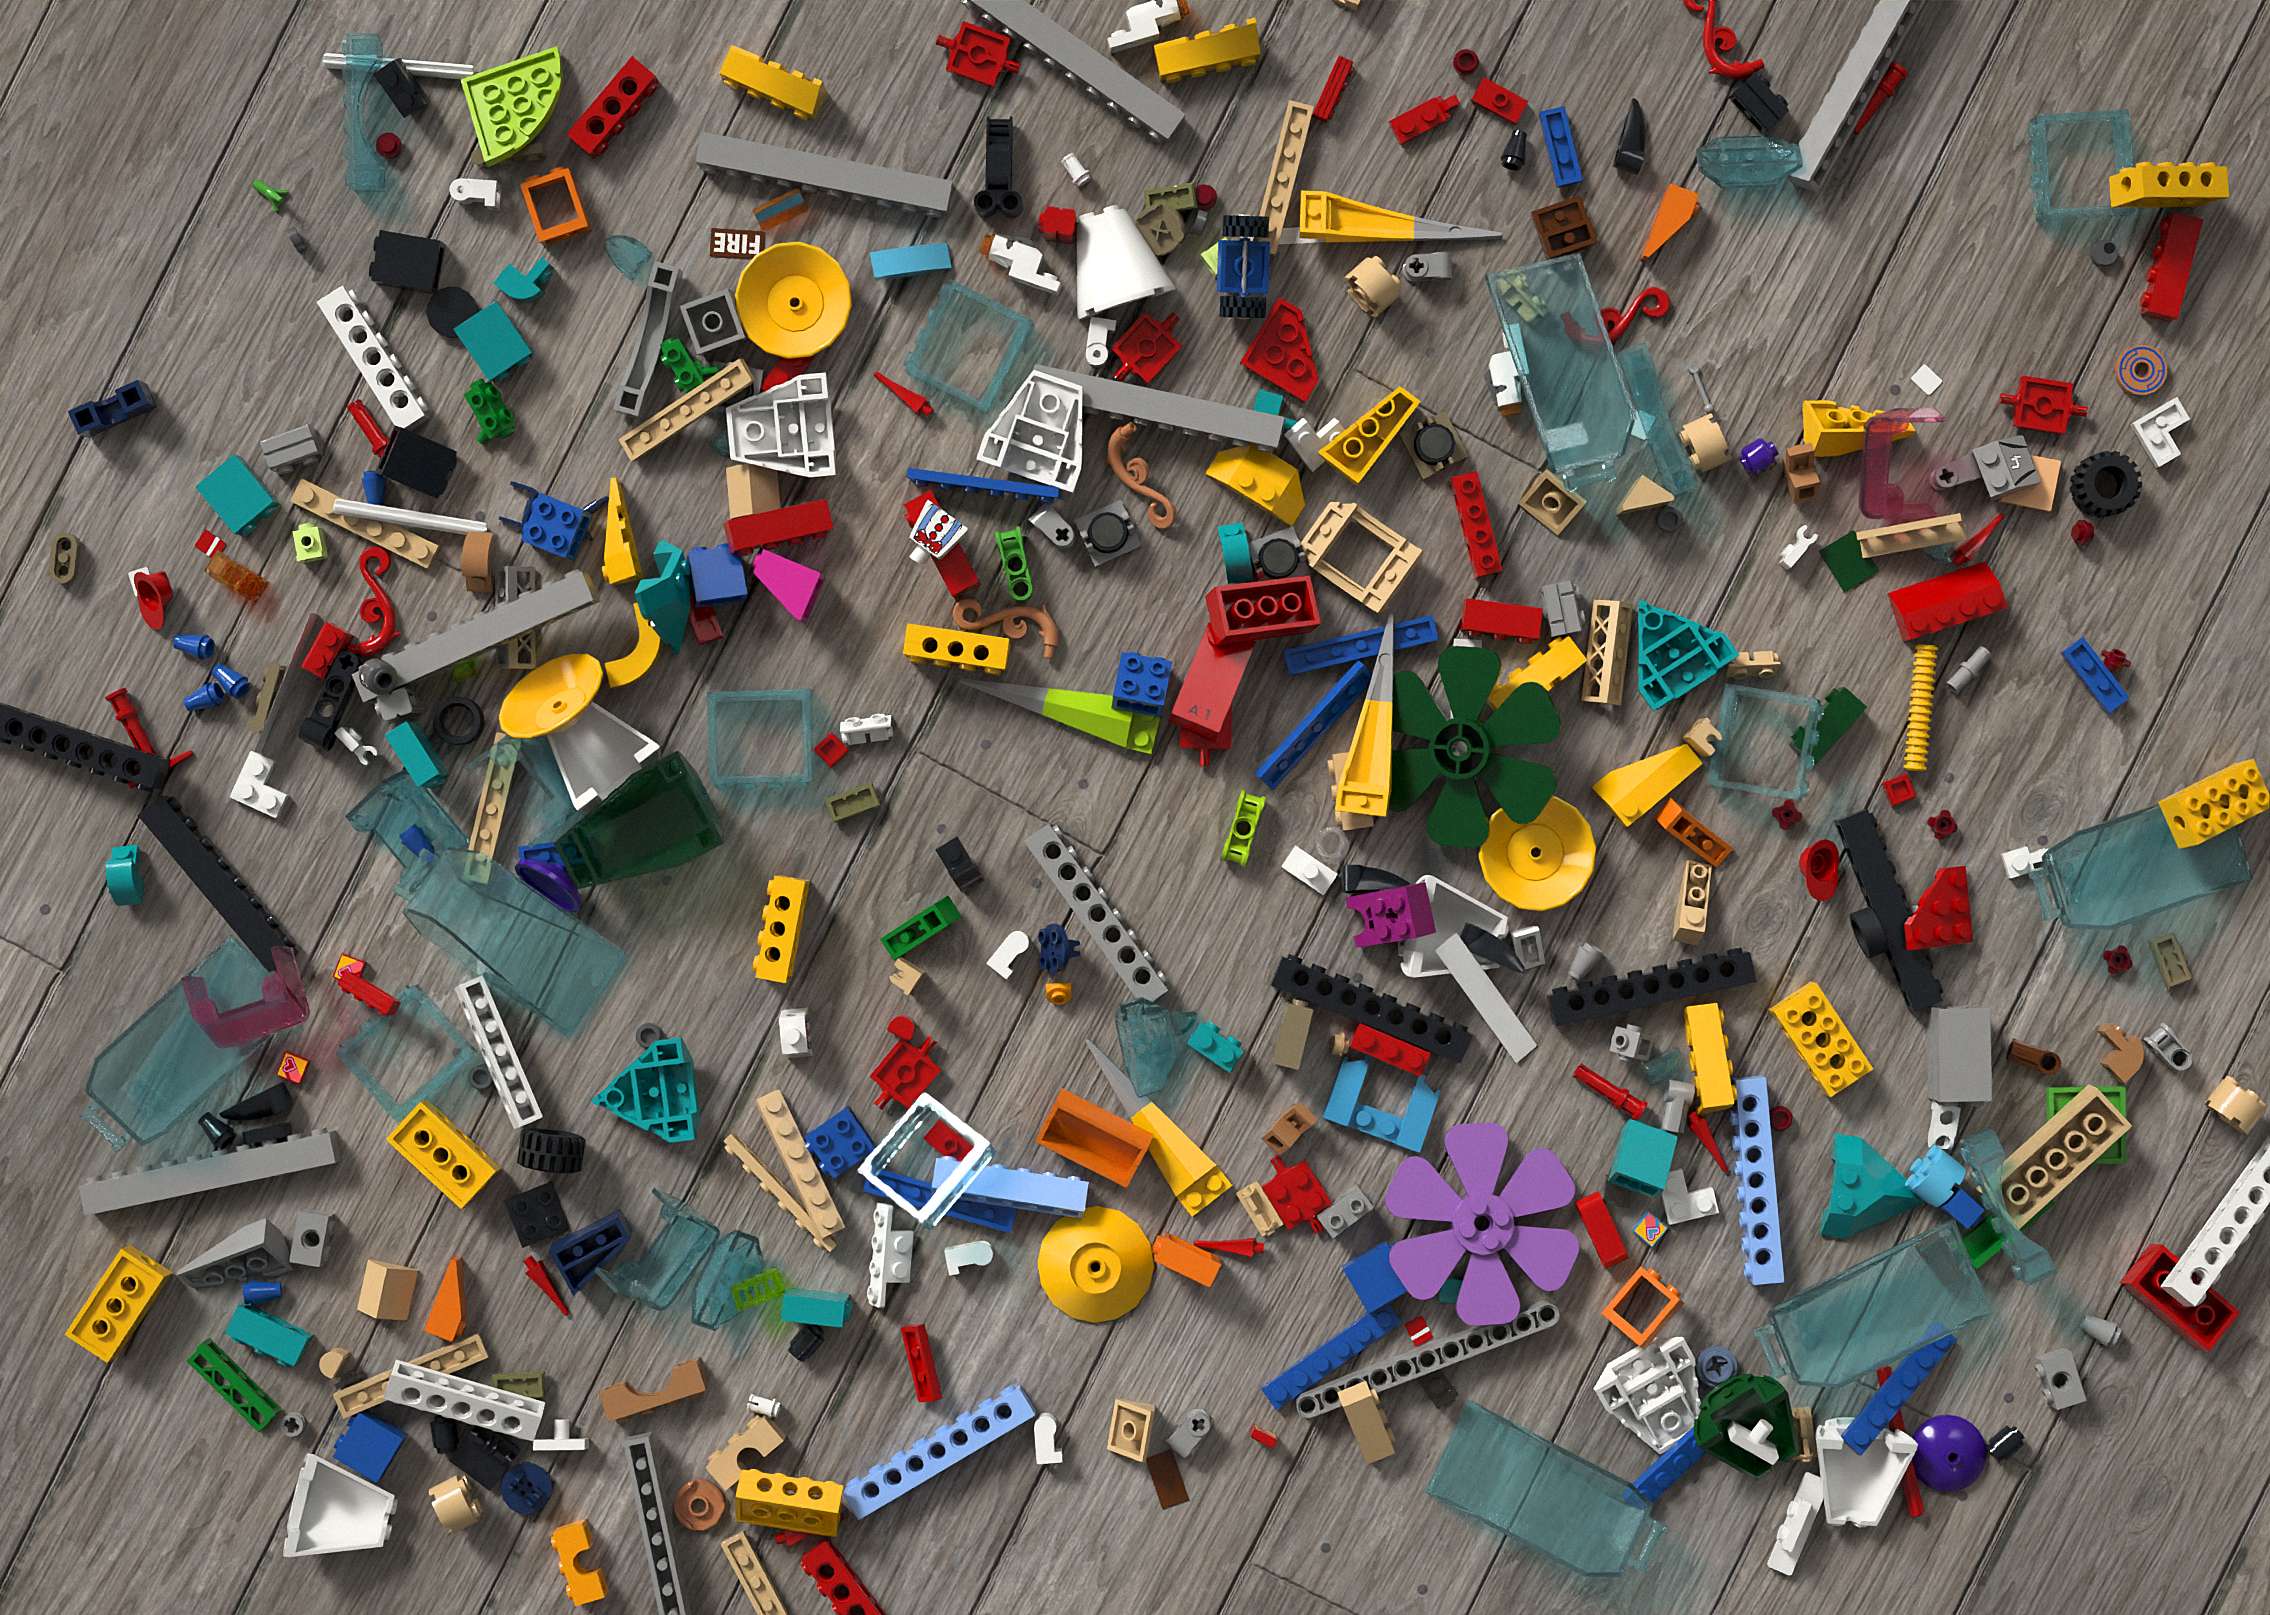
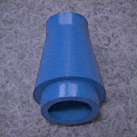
[361,471,387,506]
[173,634,215,660]
[211,663,250,699]
[184,683,225,712]
[399,824,435,863]
[243,1281,282,1306]

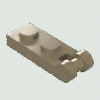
[471,142,547,169]
[248,662,287,733]

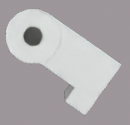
[450,178,502,211]
[1086,317,1117,367]
[987,931,1029,979]
[1928,1099,1961,1151]
[944,1241,994,1276]
[1034,1412,1063,1464]

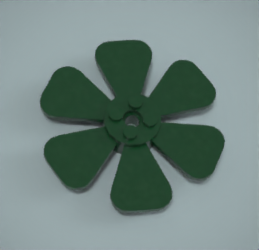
[1388,646,1562,848]

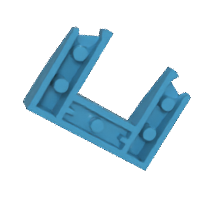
[1322,1054,1440,1153]

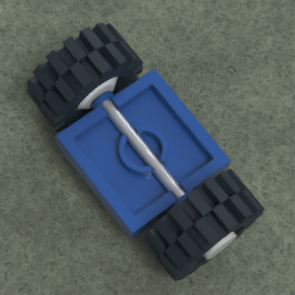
[1217,214,1270,319]

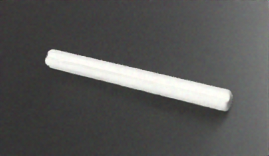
[323,53,476,79]
[333,499,488,535]

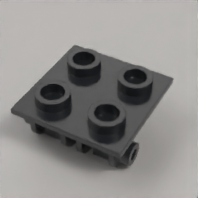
[504,1181,570,1248]
[450,1425,521,1491]

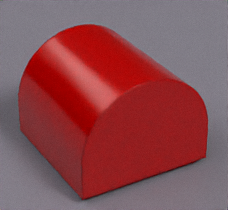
[887,1015,916,1041]

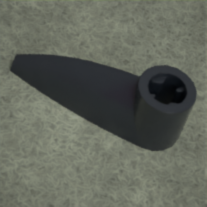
[1613,98,1645,174]
[1340,865,1412,893]
[1460,922,1525,974]
[219,1081,295,1120]

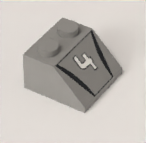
[1973,435,2041,502]

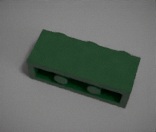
[1788,687,1867,765]

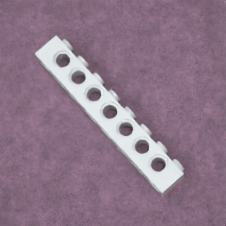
[2160,1135,2270,1307]

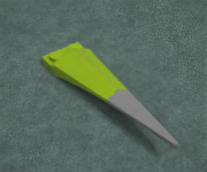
[959,679,1164,755]

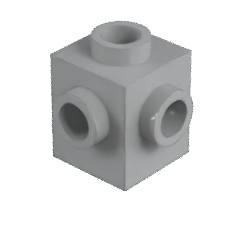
[1609,1024,1655,1063]

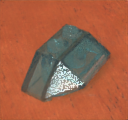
[1696,135,1803,188]
[1115,997,1178,1098]
[692,1229,764,1331]

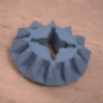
[1696,1345,1737,1387]

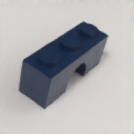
[68,380,157,438]

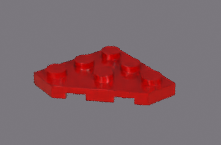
[1240,297,1319,403]
[1904,866,1973,950]

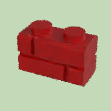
[1038,206,1077,245]
[301,622,355,679]

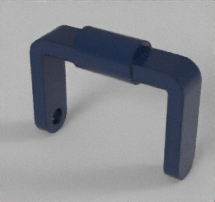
[498,481,538,528]
[583,496,623,541]

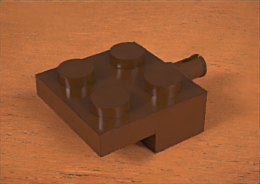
[1531,196,1598,271]

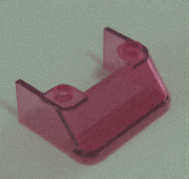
[1859,408,1945,519]
[181,946,310,1049]

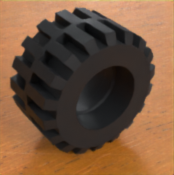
[2069,451,2142,518]
[517,1128,586,1174]

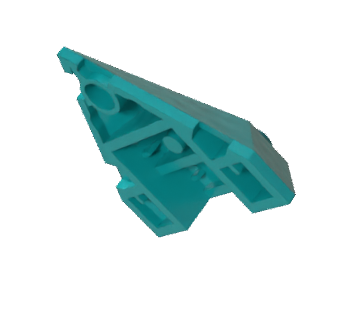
[635,541,691,654]
[1638,599,1739,712]
[590,1037,700,1143]
[1820,1133,1925,1239]

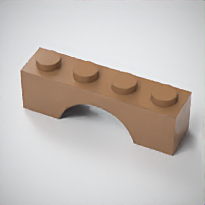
[599,1357,709,1423]

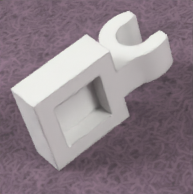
[1779,525,1818,570]
[334,726,380,765]
[2001,846,2051,879]

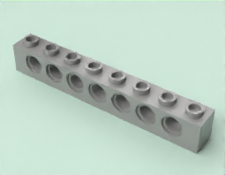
[1024,823,1169,1008]

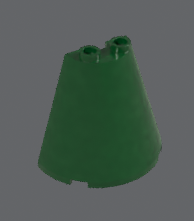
[1694,1373,1800,1481]

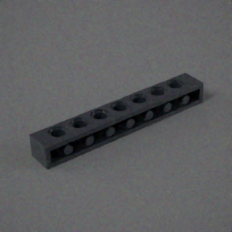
[0,702,171,792]
[1547,947,1757,1026]
[1270,954,1472,1063]

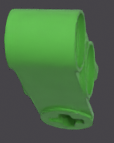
[995,526,1033,602]

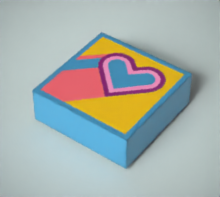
[1631,1210,1668,1247]

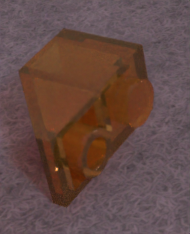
[204,550,270,603]

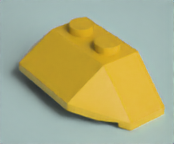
[1205,444,1305,527]

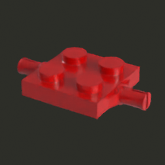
[936,21,1021,88]
[1111,311,1183,384]
[1999,375,2088,435]
[1179,702,1232,766]
[869,1036,942,1110]
[1262,1155,1332,1234]

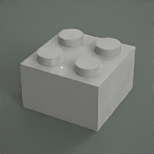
[680,288,750,357]

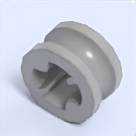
[280,1412,306,1437]

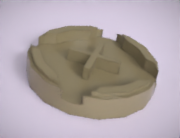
[1136,204,1185,256]

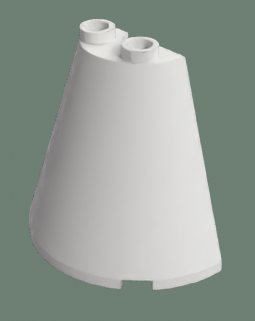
[1076,204,1176,320]
[547,702,661,814]
[1398,875,1509,978]
[1816,1417,1918,1527]
[283,1453,398,1557]

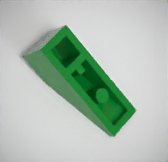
[880,896,962,960]

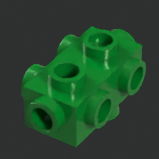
[660,338,719,393]
[464,378,517,445]

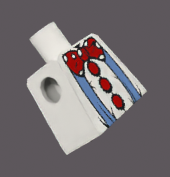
[909,500,969,566]
[779,1007,813,1058]

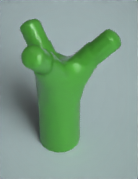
[252,179,288,212]

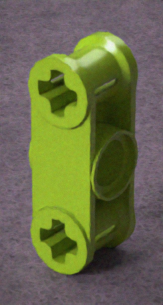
[1220,790,1266,868]

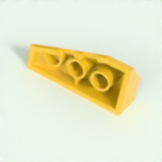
[1591,744,1703,827]

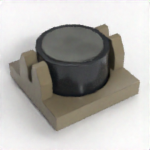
[1399,411,1468,480]

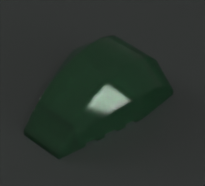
[554,750,725,889]

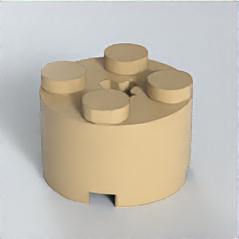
[1342,256,1402,317]
[1679,413,1732,473]
[2204,1076,2268,1135]
[429,1474,484,1535]

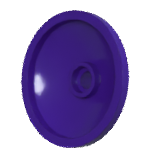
[515,859,582,912]
[1912,1414,1987,1492]

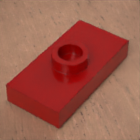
[1471,77,1528,125]
[688,594,723,646]
[923,1118,979,1163]

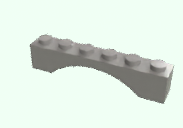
[613,261,683,420]

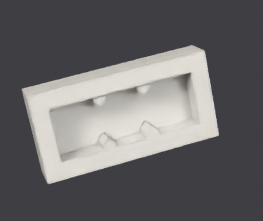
[1281,846,1338,895]
[533,1419,589,1450]
[1727,1419,1779,1465]

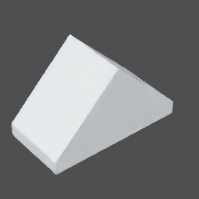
[1509,925,1545,969]

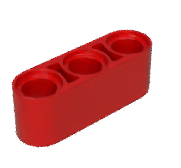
[1575,1191,1629,1269]

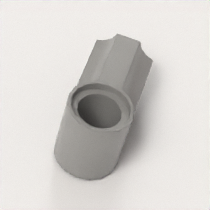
[1661,1079,1695,1133]

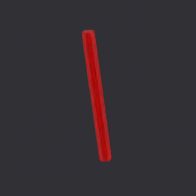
[1876,1366,1924,1517]

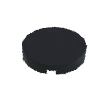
[426,286,479,338]

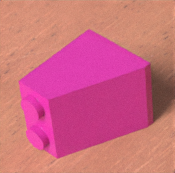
[752,549,825,624]

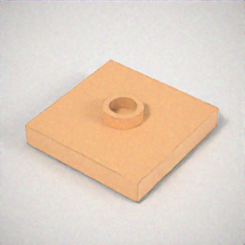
[1999,455,2061,512]

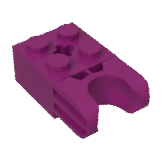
[1345,882,1436,948]

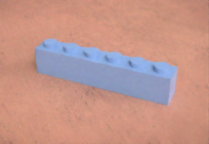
[930,1156,1089,1219]

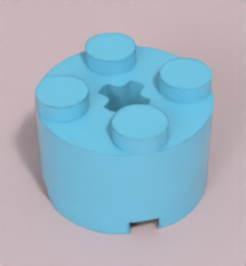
[1905,1145,1966,1207]

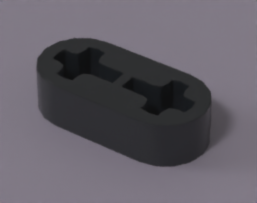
[242,1122,293,1145]

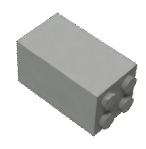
[1926,1005,1992,1107]

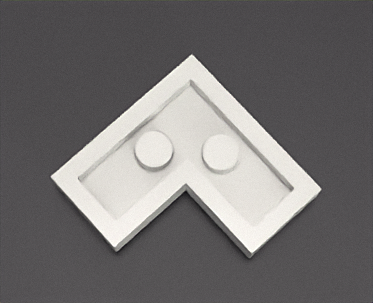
[2130,397,2190,468]
[1284,418,1345,472]
[230,751,289,818]
[1661,1168,1719,1225]

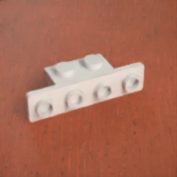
[867,1203,914,1308]
[1767,1472,1824,1576]

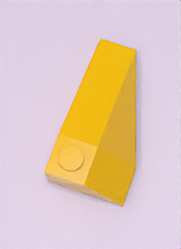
[1803,400,1916,457]
[602,477,644,586]

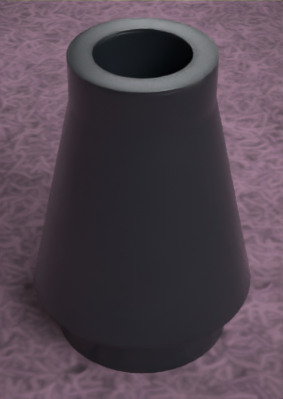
[1501,130,1527,171]
[198,1112,236,1150]

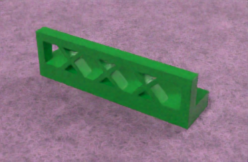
[1952,1200,2055,1269]
[187,1338,282,1432]

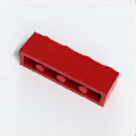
[2139,212,2204,322]
[723,499,834,557]

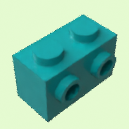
[1187,1020,1244,1073]

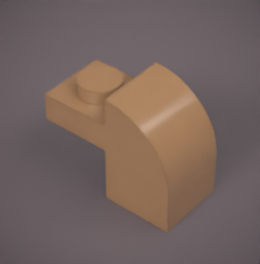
[1782,443,1820,504]
[462,532,496,592]
[2097,1023,2144,1083]
[1261,1102,1317,1156]

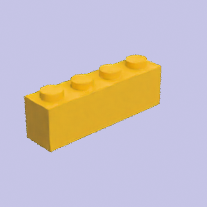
[1154,17,1261,83]
[719,45,827,121]
[1317,386,1421,486]
[1487,636,1587,712]
[1683,1003,1737,1115]

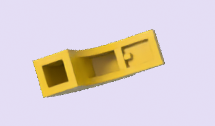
[605,603,664,689]

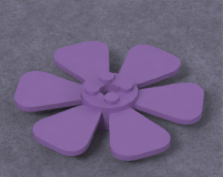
[1385,1122,1579,1326]

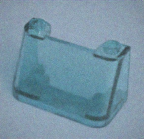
[345,770,470,895]

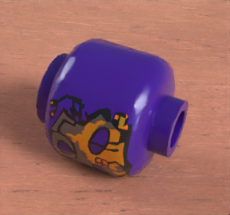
[1739,438,1779,476]

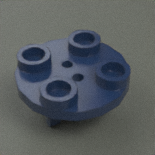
[1038,923,1080,975]
[501,1461,553,1514]

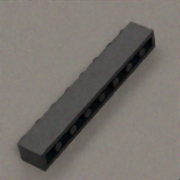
[138,796,299,972]
[1834,809,1943,1012]

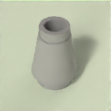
[1568,942,1603,981]
[2080,1314,2122,1347]

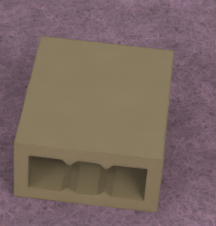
[1272,998,1313,1070]

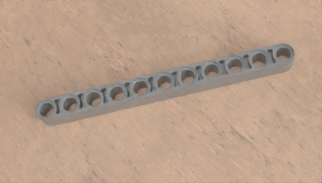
[1295,1300,1560,1418]

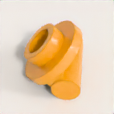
[1046,982,1072,1005]

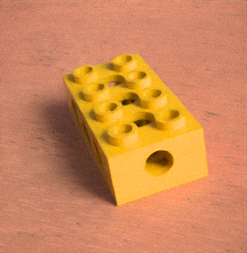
[2109,162,2229,208]
[903,623,1011,675]
[2158,759,2270,849]
[752,875,810,983]
[1768,982,1873,1097]
[386,1099,502,1209]
[65,1245,173,1363]
[735,1469,843,1537]

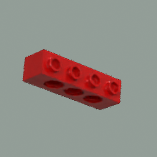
[566,56,659,159]
[1449,471,1502,579]
[801,1536,886,1615]

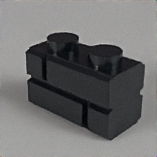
[373,58,431,118]
[1729,73,1789,135]

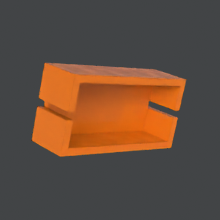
[1035,1088,1153,1188]

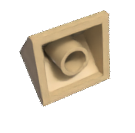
[726,463,781,519]
[1518,470,1587,535]
[1615,475,1674,515]
[357,1259,419,1320]
[1107,1399,1155,1462]

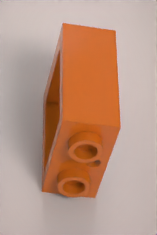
[520,167,592,247]
[1152,1231,1221,1288]
[1601,1266,1684,1350]

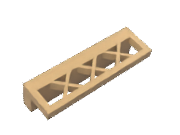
[1856,513,1967,558]
[1581,600,1634,706]

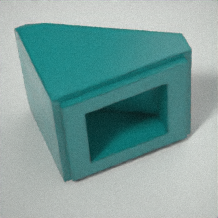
[1438,1277,1464,1304]

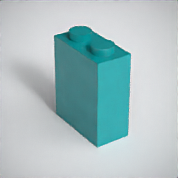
[453,301,534,382]
[195,454,280,536]
[385,721,450,789]
[1608,1119,1678,1199]
[781,1288,853,1328]

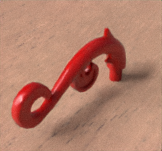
[1683,0,1765,79]
[1559,287,1670,355]
[348,547,401,657]

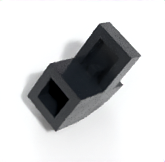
[935,836,985,893]

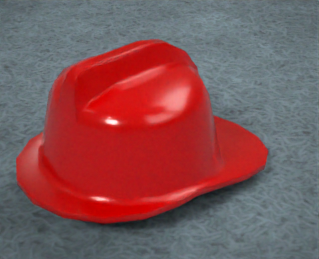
[134,571,173,630]
[1799,839,1839,901]

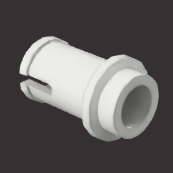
[1060,153,1091,187]
[747,1394,781,1419]

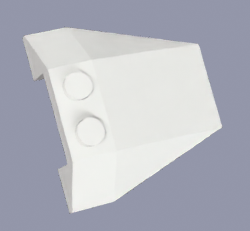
[976,370,1083,493]
[726,372,836,478]
[1594,1337,1701,1455]

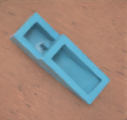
[870,243,952,281]

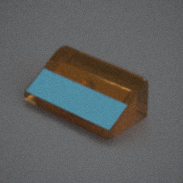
[752,189,808,231]

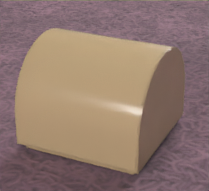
[319,1348,350,1379]

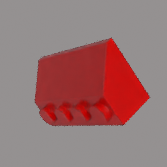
[1887,561,2008,641]

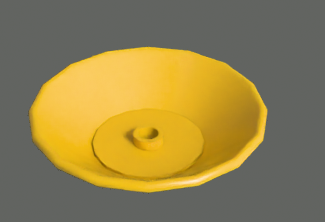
[735,242,852,359]
[499,653,603,739]
[1479,796,1596,911]
[1037,1206,1154,1323]

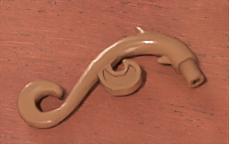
[1105,422,1177,529]
[953,598,1059,659]

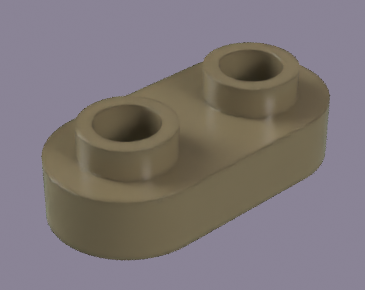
[49,532,80,584]

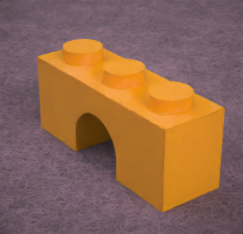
[551,1519,609,1607]

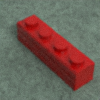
[1312,56,1354,123]
[337,970,401,1017]

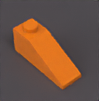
[1640,183,1700,262]
[1654,798,1733,868]
[424,1256,467,1342]

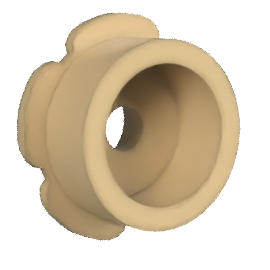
[1329,1033,1349,1058]

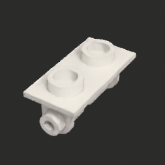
[840,714,894,745]

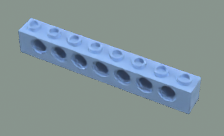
[1730,1076,1784,1285]
[843,1384,1036,1520]

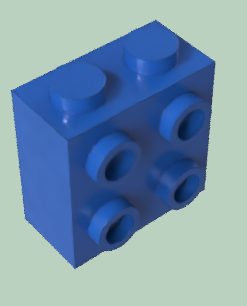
[521,493,593,562]
[686,543,748,608]
[1111,652,1172,718]
[804,1105,877,1179]
[1342,1241,1407,1314]
[333,1409,408,1483]

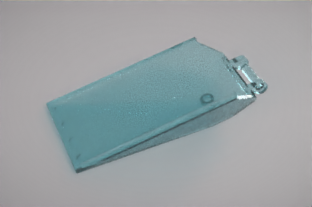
[1485,253,1637,492]
[2028,796,2253,930]
[393,847,628,1037]
[80,935,304,1152]
[1753,1219,1992,1389]
[1425,1399,1667,1577]

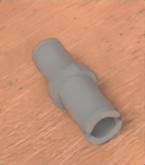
[1946,646,1992,694]

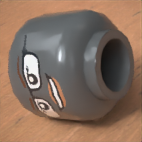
[359,659,398,695]

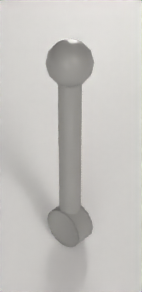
[1688,363,1714,414]

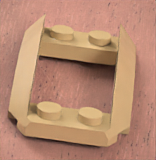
[1301,502,1424,614]

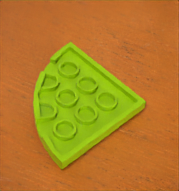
[461,46,563,167]

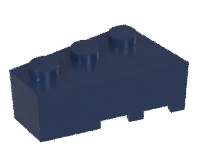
[549,1209,632,1296]

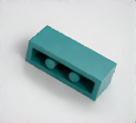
[225,1302,314,1367]

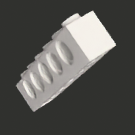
[317,286,430,431]
[454,975,543,1129]
[383,1360,545,1441]

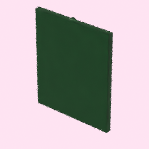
[1819,530,1879,592]

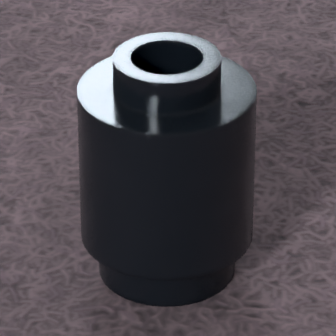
[788,1323,825,1362]
[430,1415,459,1454]
[1985,1425,2025,1463]

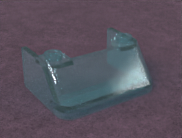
[465,734,577,848]
[594,1188,720,1311]

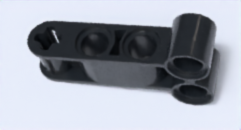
[974,116,1023,218]
[298,651,363,752]

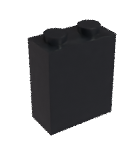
[369,230,446,294]
[375,425,457,499]

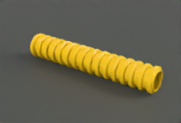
[1903,644,1938,772]

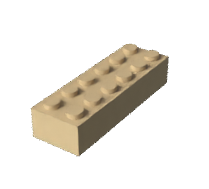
[1975,1084,2132,1231]

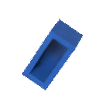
[1938,1186,1985,1229]

